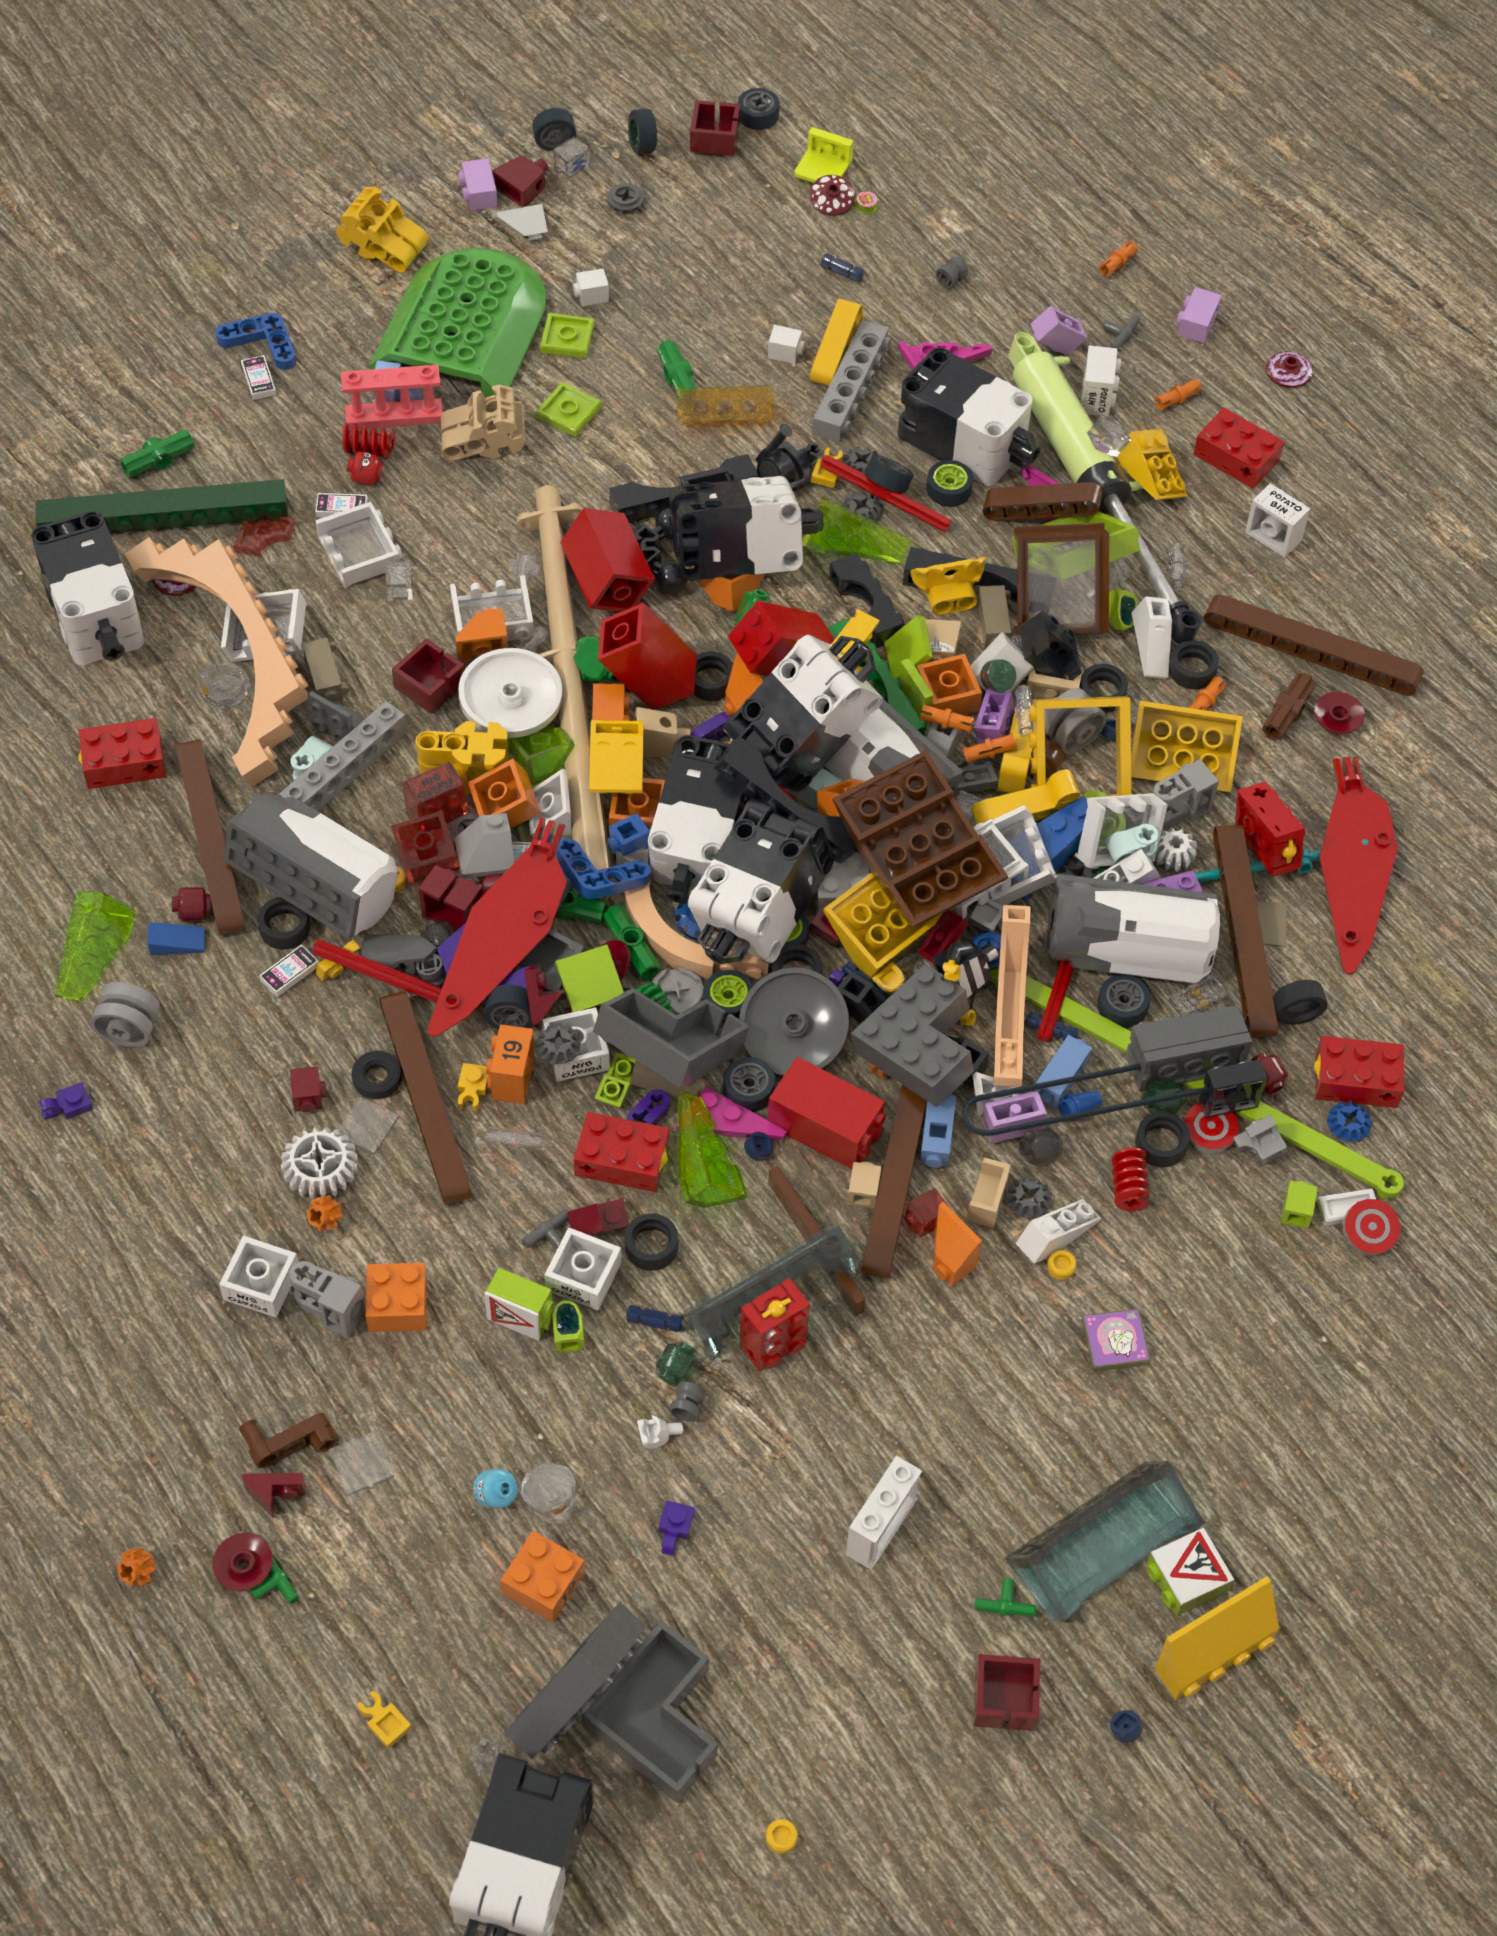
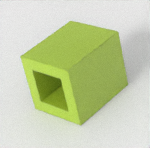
[1280,1181,1318,1229]

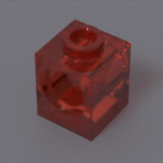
[904,1188,949,1237]

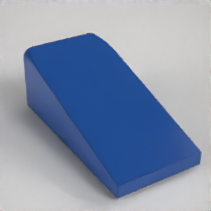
[148,922,205,955]

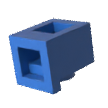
[608,813,650,857]

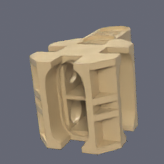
[440,384,525,461]

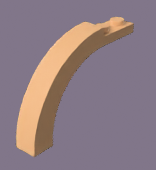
[624,862,769,980]
[994,905,1030,1087]

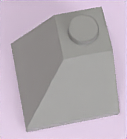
[454,813,514,878]

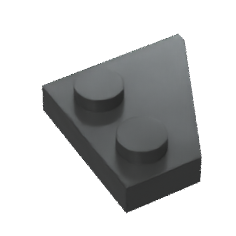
[954,757,998,796]

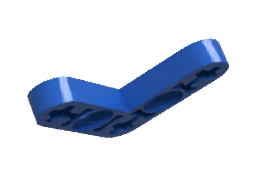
[215,313,296,370]
[556,838,651,899]

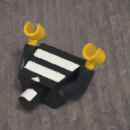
[932,940,998,1026]

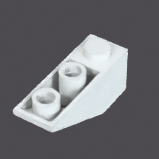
[1132,597,1172,679]
[1094,849,1161,885]
[1016,1199,1102,1264]

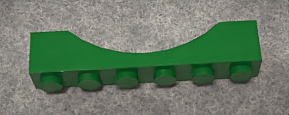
[827,617,927,737]

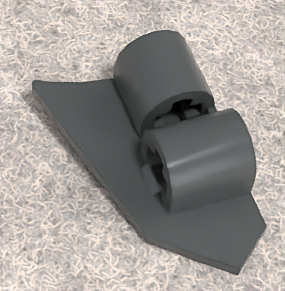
[361,934,437,975]

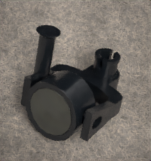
[755,424,822,492]

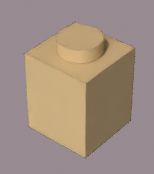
[847,1162,881,1209]

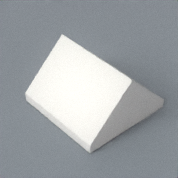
[971,632,1034,692]
[529,769,571,837]

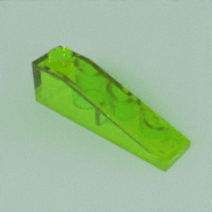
[802,496,912,563]
[508,724,575,785]
[55,890,135,1001]
[678,1091,748,1208]

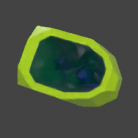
[1109,589,1138,632]
[552,1300,584,1353]

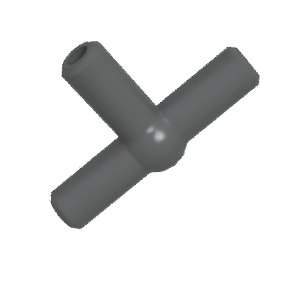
[1103,315,1141,351]
[522,1209,569,1249]

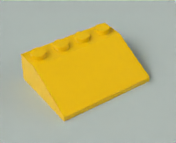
[1131,701,1243,793]
[823,873,954,979]
[1154,1576,1279,1700]

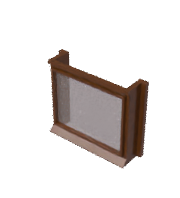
[1013,522,1109,637]

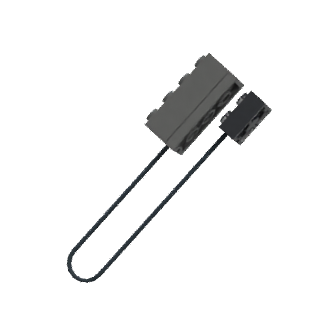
[962,1005,1267,1136]

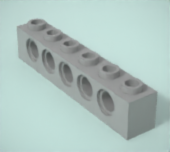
[813,320,891,443]
[279,701,407,811]

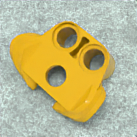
[911,557,986,615]

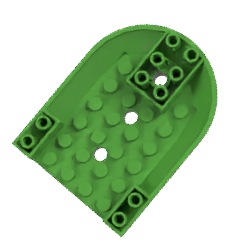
[369,247,546,397]

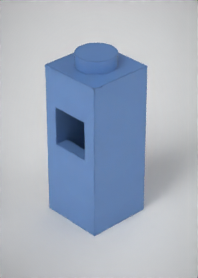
[1034,1035,1092,1109]
[920,1095,956,1168]

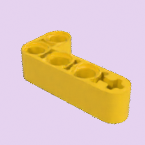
[810,298,864,386]
[997,708,1033,793]
[971,769,1080,825]

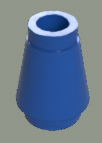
[1059,1090,1103,1121]

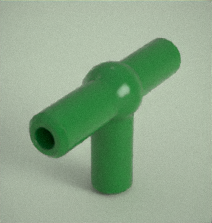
[251,1558,299,1604]
[975,1578,1036,1617]

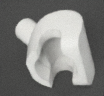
[637,1415,683,1449]

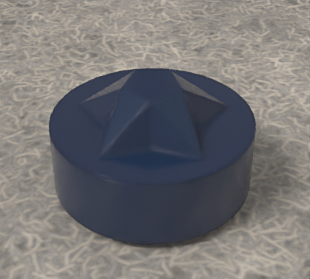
[1100,719,1116,741]
[744,1132,773,1161]
[1110,1710,1143,1743]

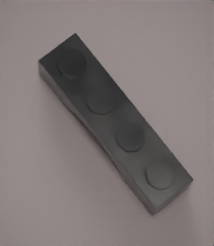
[829,552,905,648]

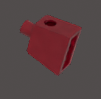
[492,156,548,208]

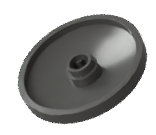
[739,968,850,1077]

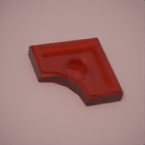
[233,515,296,556]

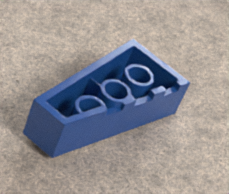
[995,796,1088,902]

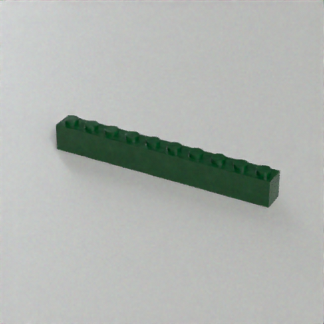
[36,479,288,533]

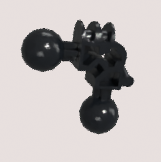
[632,508,687,594]

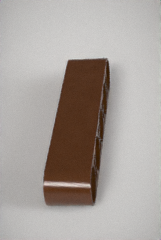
[982,482,1103,521]

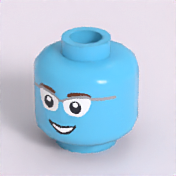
[473,1469,518,1509]

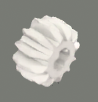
[1155,827,1197,872]

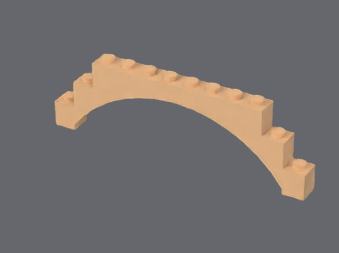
[125,537,308,786]

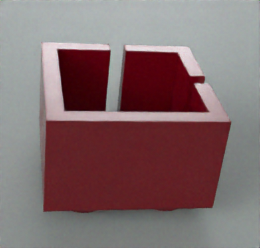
[690,100,740,156]
[392,638,465,714]
[418,865,483,933]
[973,1654,1040,1731]

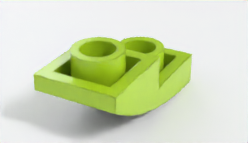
[594,1052,635,1109]

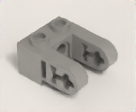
[1153,759,1219,829]
[289,1261,366,1339]

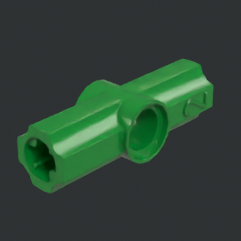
[657,340,700,406]
[119,429,195,478]
[556,887,608,924]
[603,905,661,981]

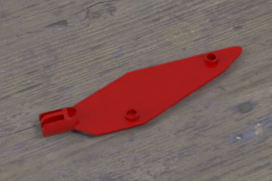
[1319,756,1398,974]
[428,817,567,1037]

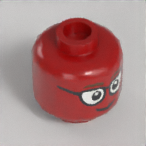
[346,451,383,486]

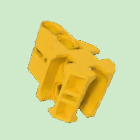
[336,187,430,273]
[416,721,509,794]

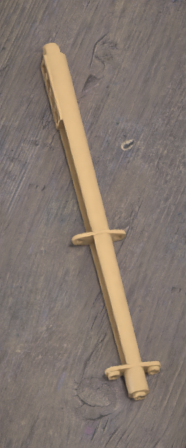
[516,485,613,901]

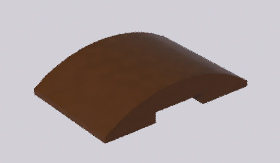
[833,750,1008,928]

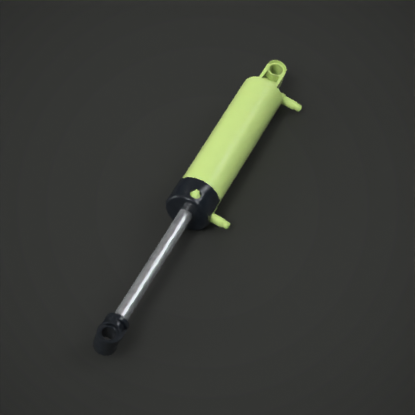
[1008,332,1202,644]

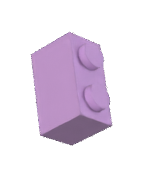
[458,158,497,211]
[1176,287,1222,343]
[1030,306,1088,356]
[982,1091,1047,1144]

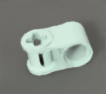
[291,736,334,780]
[1105,824,1158,864]

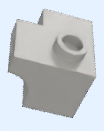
[1233,1115,1287,1165]

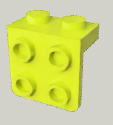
[794,127,854,183]

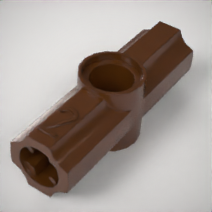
[1262,673,1316,741]

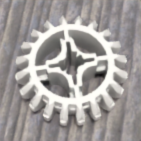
[281,1126,358,1199]

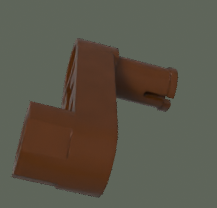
[239,1413,339,1468]

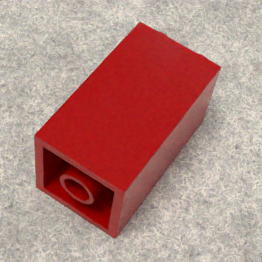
[560,508,655,612]
[727,600,835,677]
[598,603,696,710]
[768,1057,886,1169]

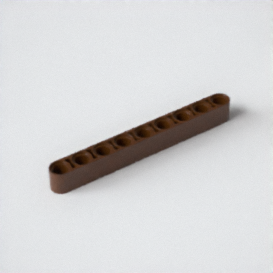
[1204,594,1424,696]
[175,739,246,936]
[1213,825,1278,1038]
[379,990,472,1205]
[861,1085,927,1279]

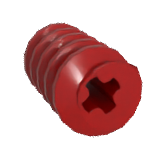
[342,423,396,459]
[1111,1148,1150,1211]

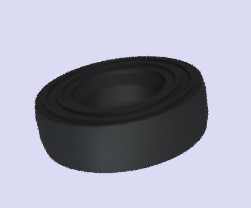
[351,1051,402,1099]

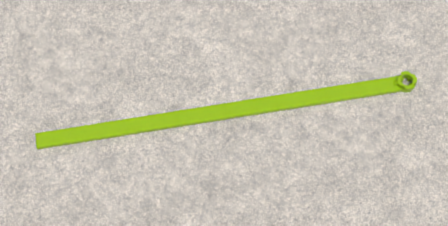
[956,939,1404,1200]

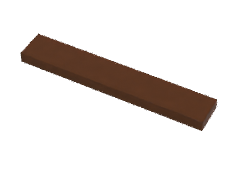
[768,1166,866,1316]

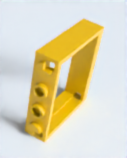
[1028,696,1132,796]

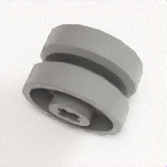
[1044,688,1107,754]
[90,982,161,1047]

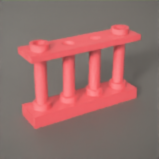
[341,365,443,430]

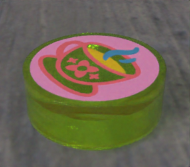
[855,191,878,213]

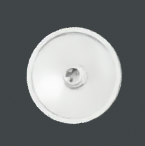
[459,648,562,738]

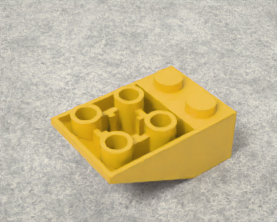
[1112,429,1188,500]
[589,720,643,794]

